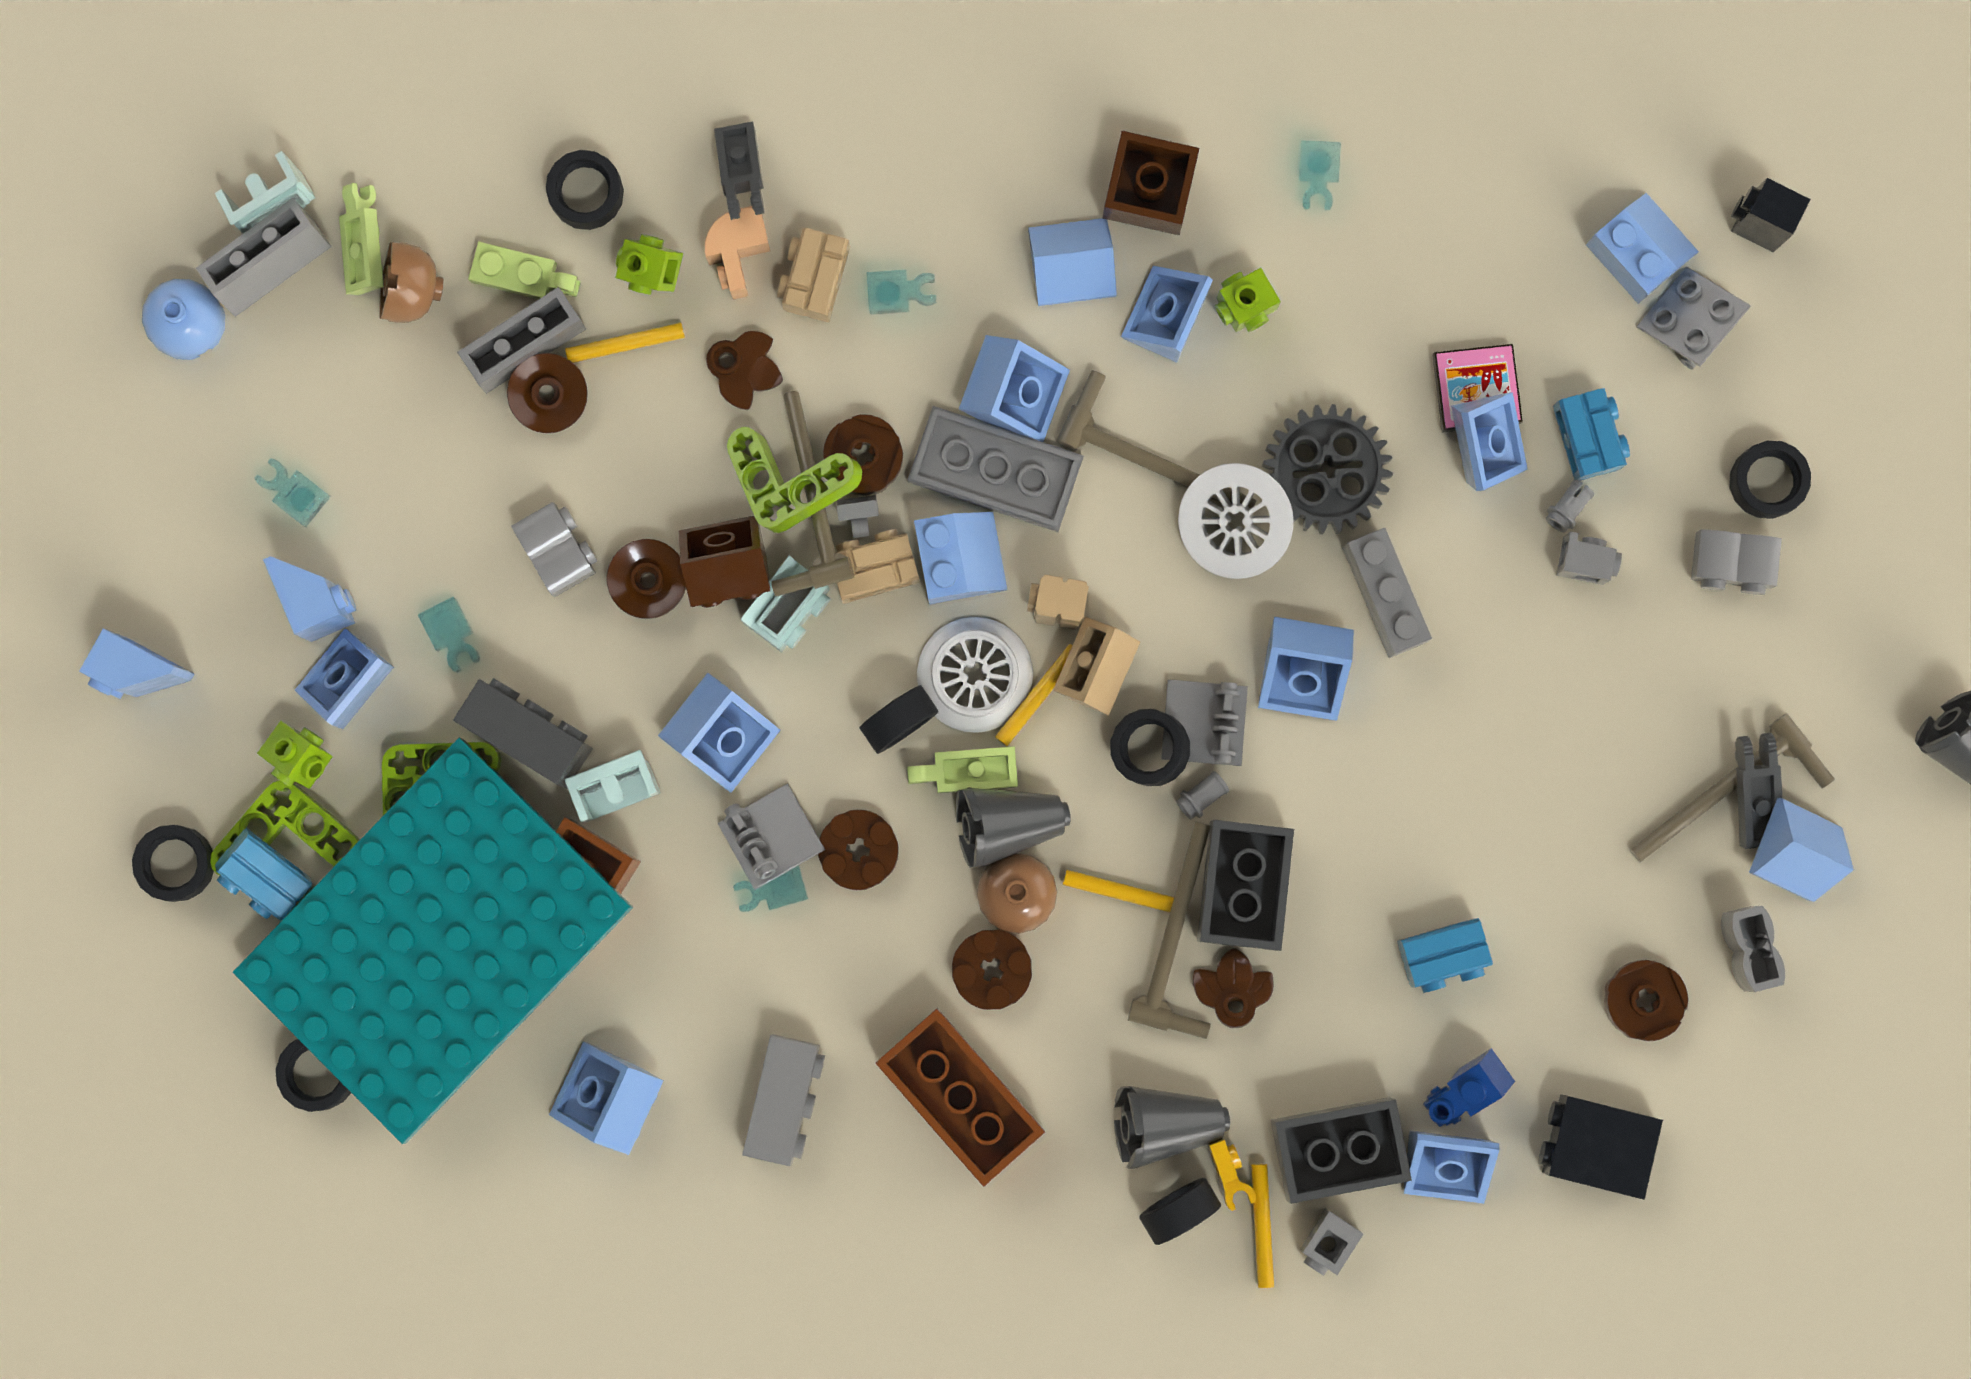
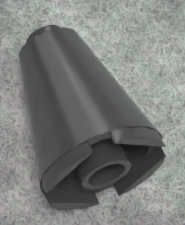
[1915,691,1971,785]
[956,787,1071,868]
[1114,1086,1230,1169]

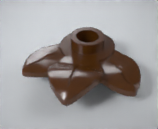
[706,331,783,410]
[1193,948,1274,1028]

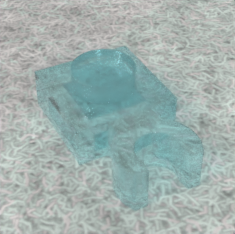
[1298,140,1341,210]
[867,269,937,315]
[255,458,331,527]
[418,597,480,673]
[733,865,809,912]

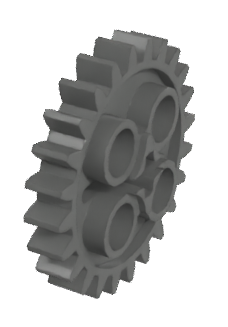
[1262,404,1393,535]

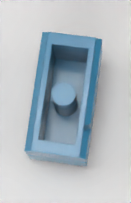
[1553,388,1630,481]
[215,828,312,921]
[1397,918,1493,993]

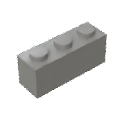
[196,198,331,317]
[457,287,586,394]
[1343,528,1432,658]
[742,1034,825,1166]

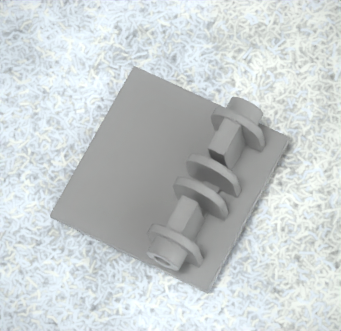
[1637,267,1751,369]
[1161,680,1248,766]
[718,783,825,890]

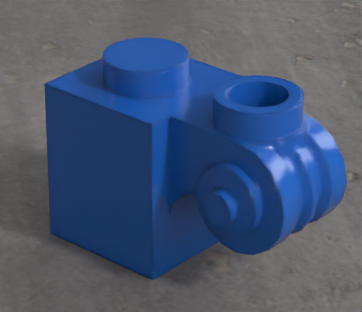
[1423,1048,1515,1127]

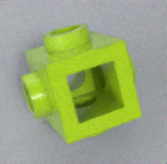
[615,234,684,295]
[1215,268,1281,332]
[257,720,333,789]

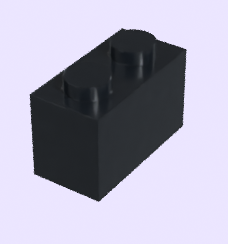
[1731,178,1811,252]

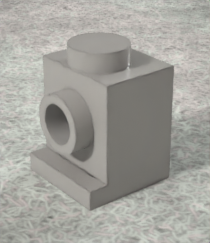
[1556,532,1622,585]
[1300,1208,1363,1276]

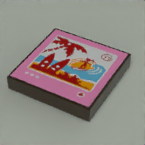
[1432,344,1523,433]

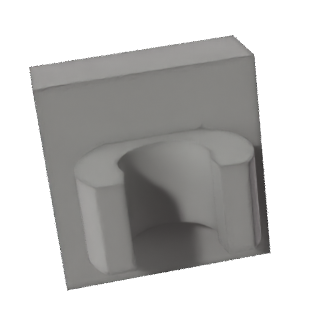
[837,495,879,538]

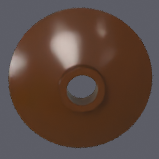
[507,353,588,433]
[607,539,686,619]

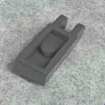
[714,121,765,220]
[1735,733,1782,849]

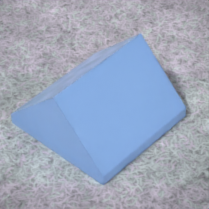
[1028,218,1117,306]
[1121,266,1213,363]
[1451,392,1528,491]
[295,628,394,729]
[1749,798,1854,902]
[1404,1131,1500,1204]

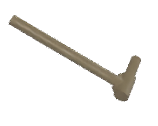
[1057,370,1257,508]
[772,391,854,597]
[1630,714,1835,862]
[1128,821,1211,1039]

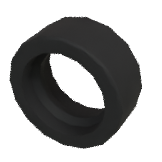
[546,150,624,230]
[1730,440,1811,519]
[859,685,939,754]
[1110,709,1190,786]
[132,825,214,902]
[275,1039,351,1112]
[1139,1178,1221,1245]

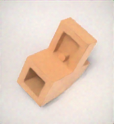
[705,206,770,300]

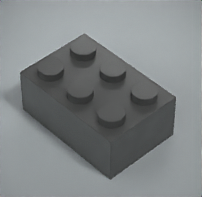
[453,678,593,789]
[1197,820,1294,951]
[1271,1097,1412,1204]

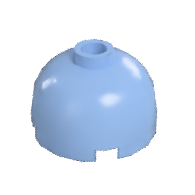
[142,279,226,360]

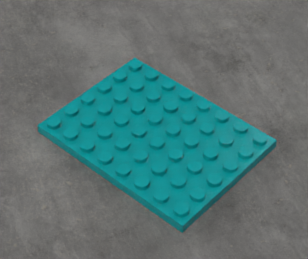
[232,737,634,1144]

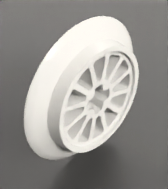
[1178,463,1293,579]
[917,617,1033,733]

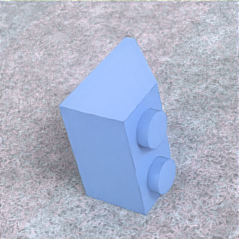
[1586,193,1699,304]
[959,335,1070,442]
[914,512,1007,605]
[263,556,356,642]
[1258,617,1354,721]
[79,628,194,699]
[658,673,780,793]
[549,1041,664,1155]

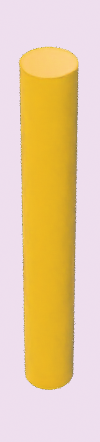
[565,323,685,363]
[995,643,1073,747]
[1063,870,1174,913]
[1251,1164,1274,1288]

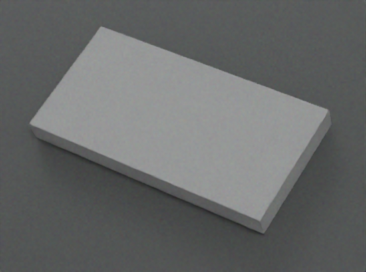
[907,406,1084,532]

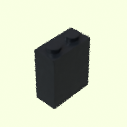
[1539,1094,1663,1200]

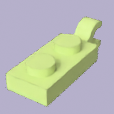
[339,183,384,295]
[468,241,581,299]
[907,746,1018,793]

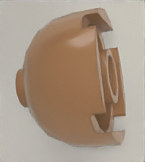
[379,242,444,323]
[977,853,1057,934]

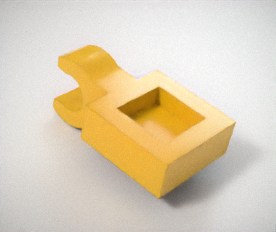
[1207,1139,1256,1211]

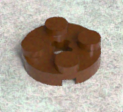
[823,414,903,496]
[818,810,899,890]
[952,930,1032,1010]
[1604,960,1688,1041]

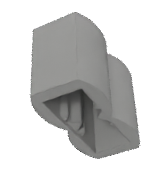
[511,502,597,597]
[1691,529,1782,595]
[1721,905,1785,992]

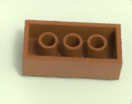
[876,1008,1045,1187]

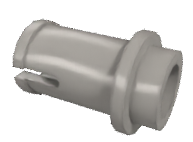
[1546,480,1594,532]
[1176,771,1229,820]

